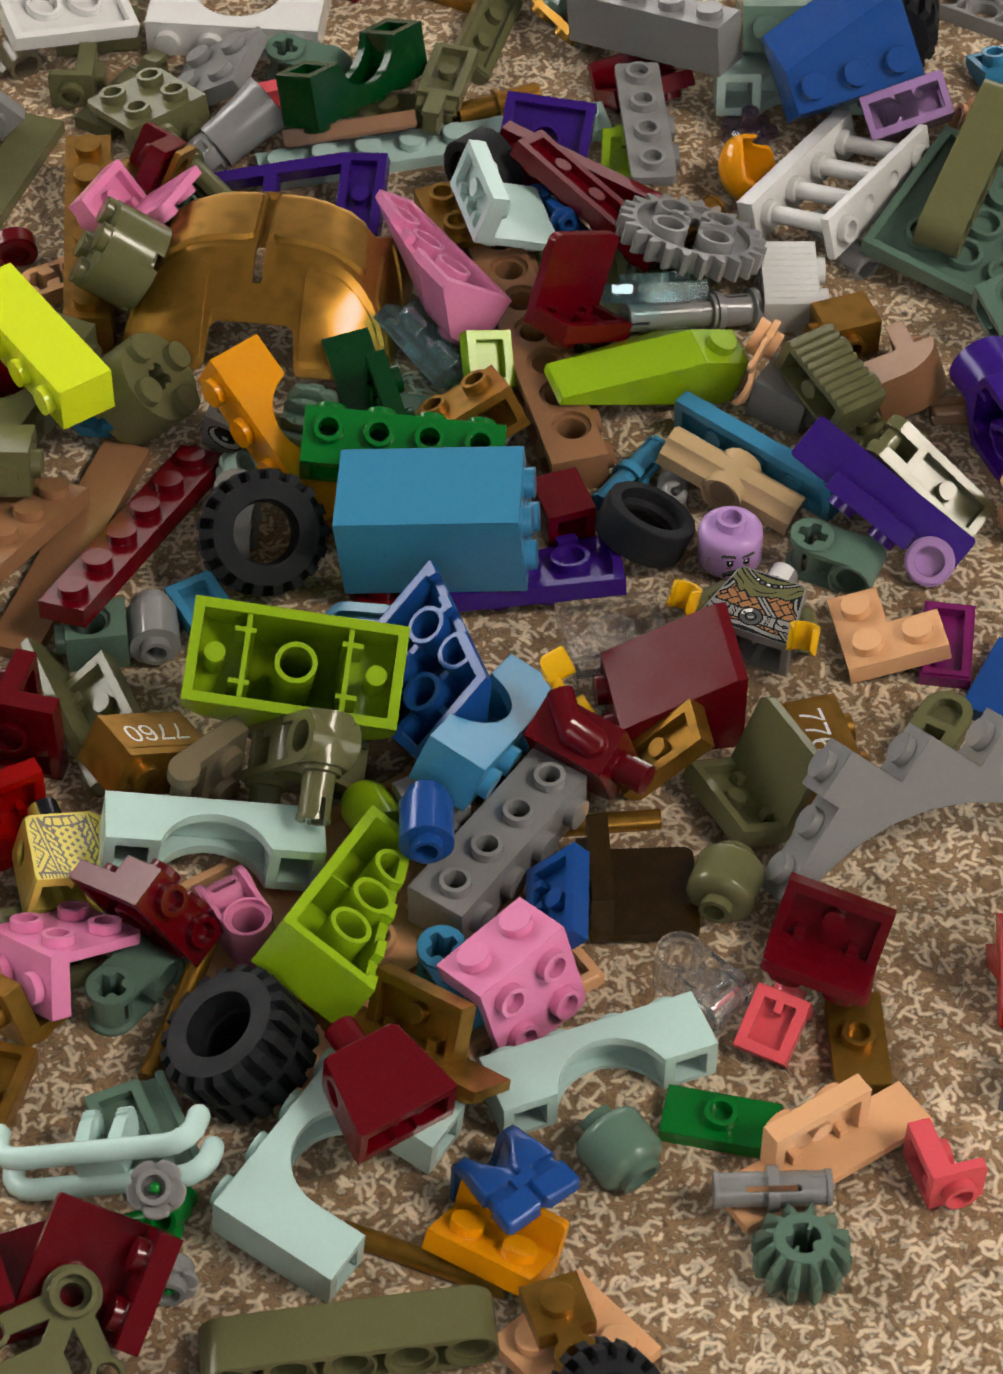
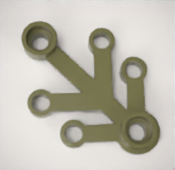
[0,1264,127,1374]

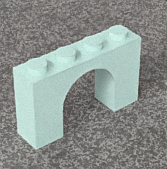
[210,1047,465,1303]

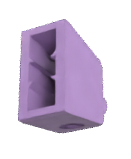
[859,69,955,142]

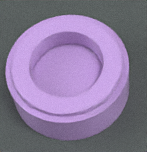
[904,536,955,587]

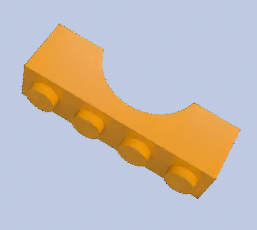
[198,334,337,527]

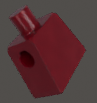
[322,1015,457,1165]

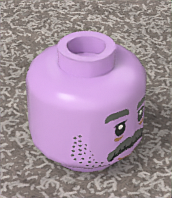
[697,506,763,579]

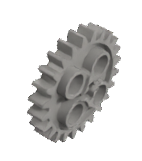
[615,193,767,283]

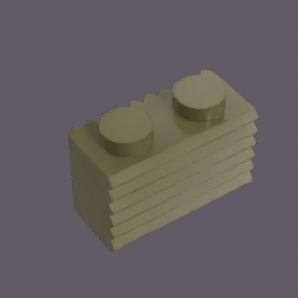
[772,323,887,432]

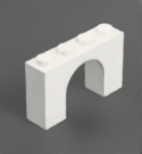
[145,0,332,61]

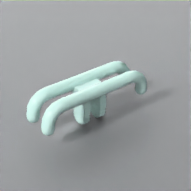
[0,1104,225,1202]

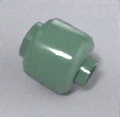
[576,1105,662,1194]

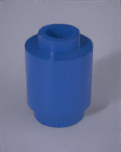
[399,780,455,864]

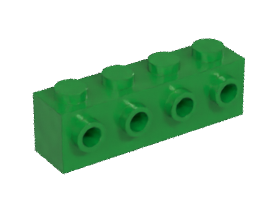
[299,401,507,483]

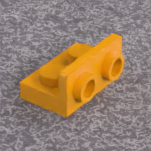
[422,1179,569,1297]

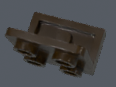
[575,815,701,943]

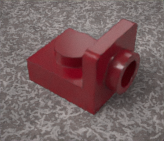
[129,122,187,193]

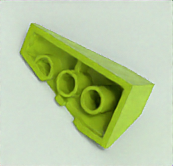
[544,329,749,405]

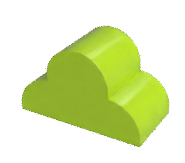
[180,595,410,740]

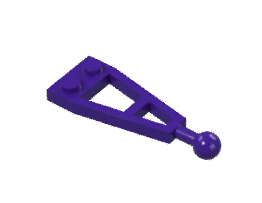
[193,152,391,236]

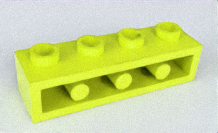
[0,263,115,430]

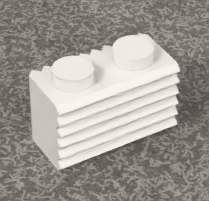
[757,241,829,332]

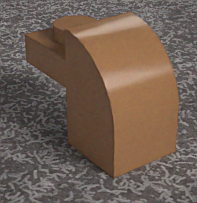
[863,320,947,422]

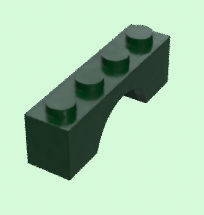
[275,18,427,134]

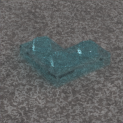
[603,271,709,303]

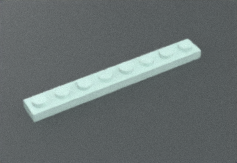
[255,101,613,190]

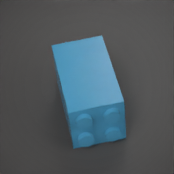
[332,446,541,594]

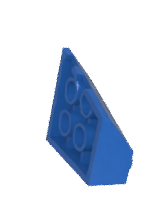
[761,0,925,123]
[377,560,492,759]

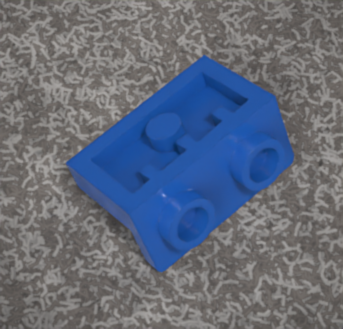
[526,842,590,950]

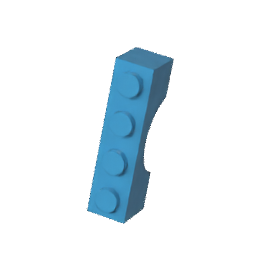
[409,654,551,811]

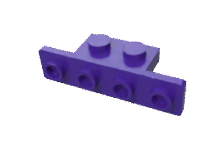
[791,416,976,569]

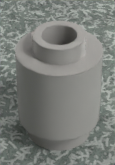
[126,589,181,665]

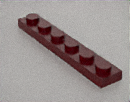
[38,445,223,628]

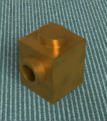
[804,291,882,359]

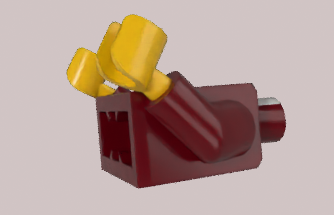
[523,646,655,800]

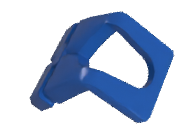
[450,1124,579,1235]

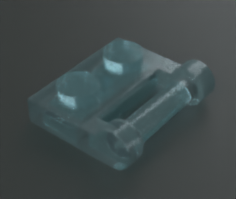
[373,300,463,389]

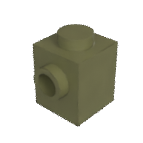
[0,424,45,497]

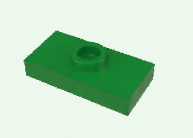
[658,1084,782,1159]

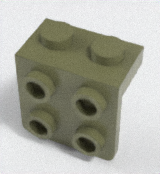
[87,67,211,157]
[681,696,818,847]

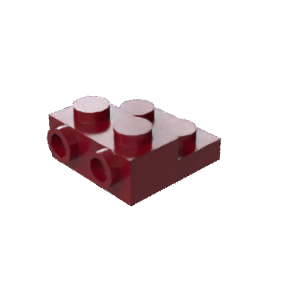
[68,855,223,968]

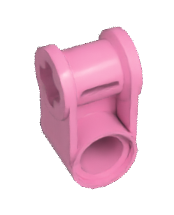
[190,864,276,969]

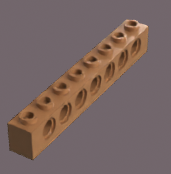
[461,245,615,490]

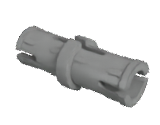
[711,1165,834,1213]

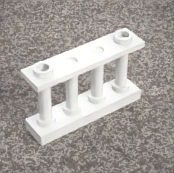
[737,109,931,260]

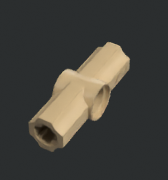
[655,426,807,535]

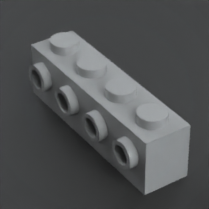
[567,0,742,77]
[407,748,590,940]

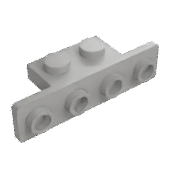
[615,61,680,186]

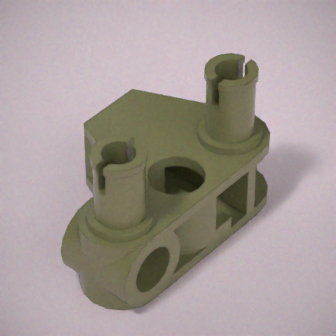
[240,708,370,826]

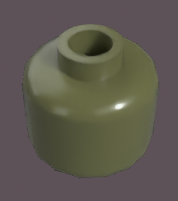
[686,840,765,923]

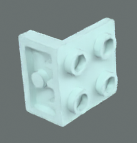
[450,139,555,252]

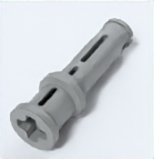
[620,287,764,333]

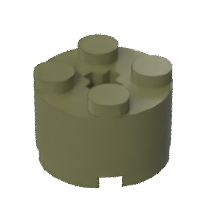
[68,196,172,311]
[95,332,200,446]

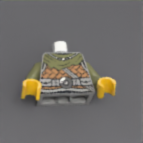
[665,562,822,677]

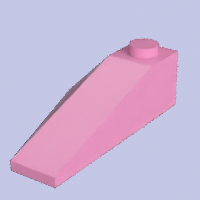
[375,189,512,346]

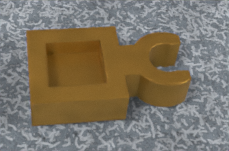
[519,1270,597,1372]

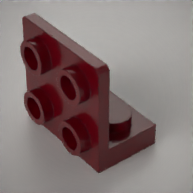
[15,1192,184,1357]

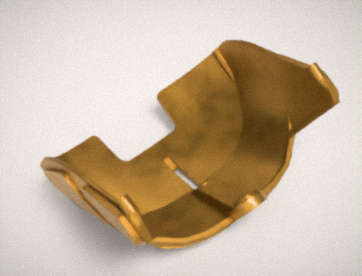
[123,191,413,380]

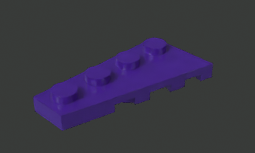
[449,532,627,612]

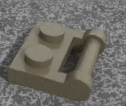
[167,715,249,800]

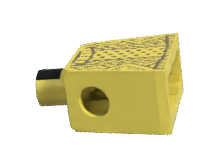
[12,797,104,914]

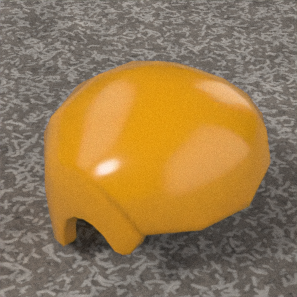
[718,134,776,201]

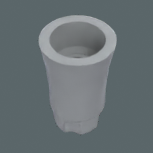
[187,77,287,172]

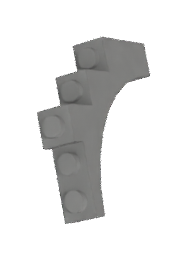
[762,707,1003,902]

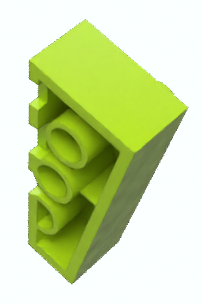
[251,805,410,1023]

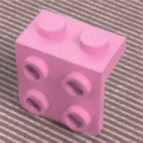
[68,159,202,233]
[436,896,586,1050]
[0,900,141,1022]

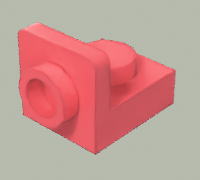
[733,982,815,1069]
[902,1117,988,1210]

